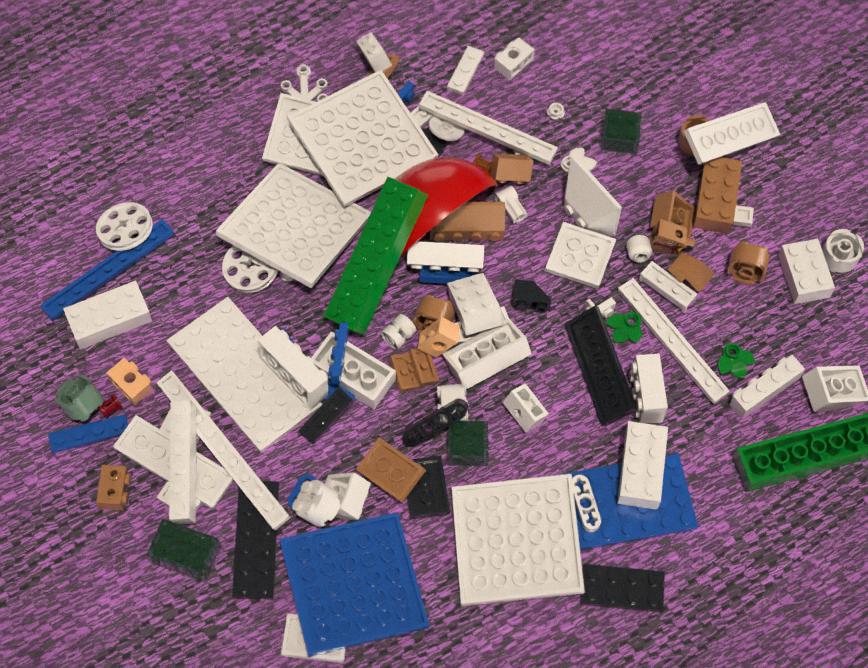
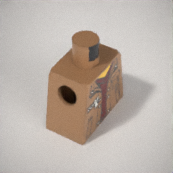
[649,219,695,255]

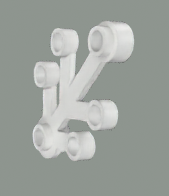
[281,65,328,102]

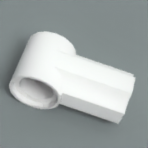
[494,186,527,223]

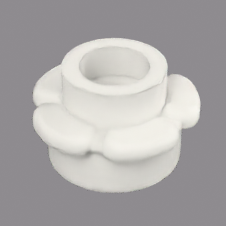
[547,103,565,120]

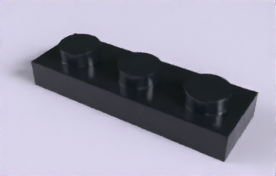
[299,387,354,444]

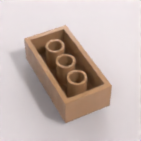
[693,157,742,234]

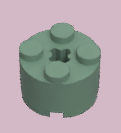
[55,375,104,422]

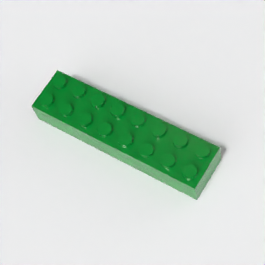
[324,176,428,335]
[733,413,868,492]

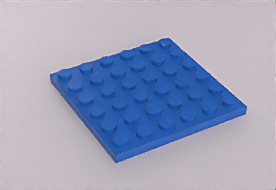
[279,512,430,657]

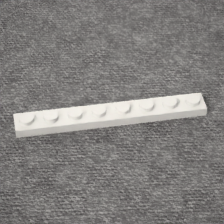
[419,91,558,165]
[618,278,730,404]

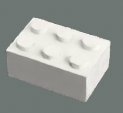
[778,239,835,304]
[447,273,503,336]
[629,354,668,424]

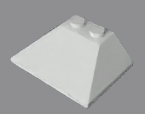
[564,155,622,236]

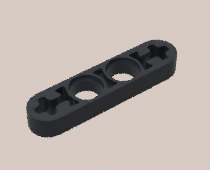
[402,399,468,446]

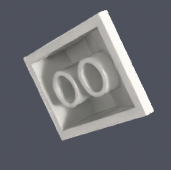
[802,366,868,412]

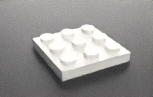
[545,222,616,289]

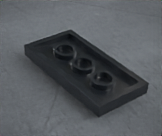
[581,564,665,613]

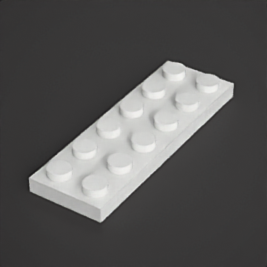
[684,102,780,165]
[113,415,234,510]

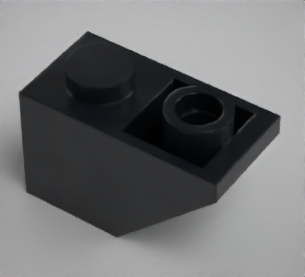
[512,279,551,312]

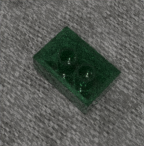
[146,519,221,583]

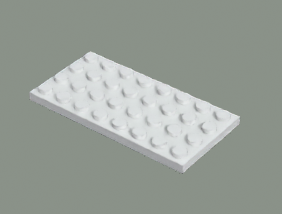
[166,297,322,453]

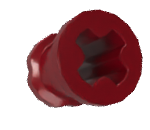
[98,394,123,419]

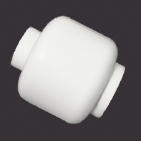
[626,235,652,263]

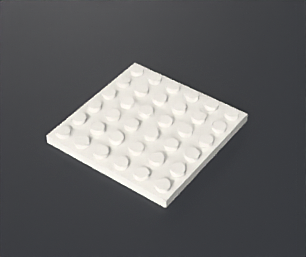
[287,70,438,207]
[216,164,371,288]
[452,474,585,606]

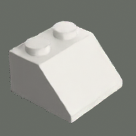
[325,473,371,520]

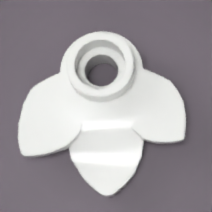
[561,148,597,173]

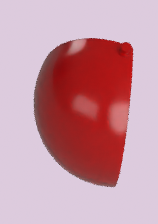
[395,157,498,257]

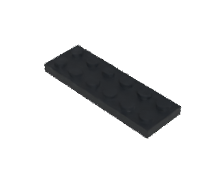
[565,305,637,426]
[232,481,279,600]

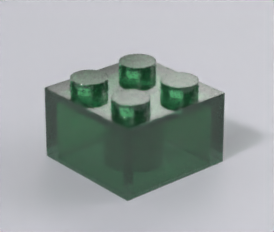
[601,109,642,154]
[448,421,489,466]

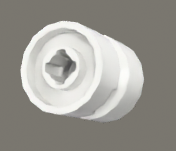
[381,314,417,350]

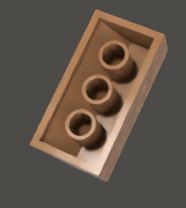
[429,202,505,242]

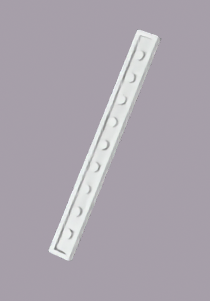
[157,370,291,530]

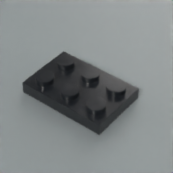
[407,456,450,520]

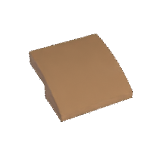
[668,253,715,292]
[389,348,439,393]

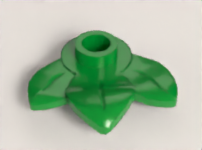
[606,312,642,343]
[718,343,756,379]

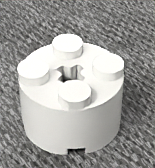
[822,229,864,273]
[437,384,468,424]
[292,480,341,527]

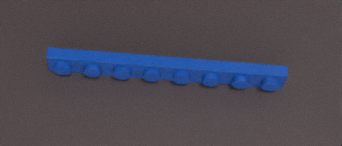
[40,219,175,322]

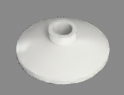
[429,115,464,141]

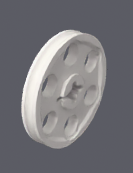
[96,202,153,251]
[222,245,278,293]

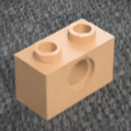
[417,317,460,358]
[106,358,152,406]

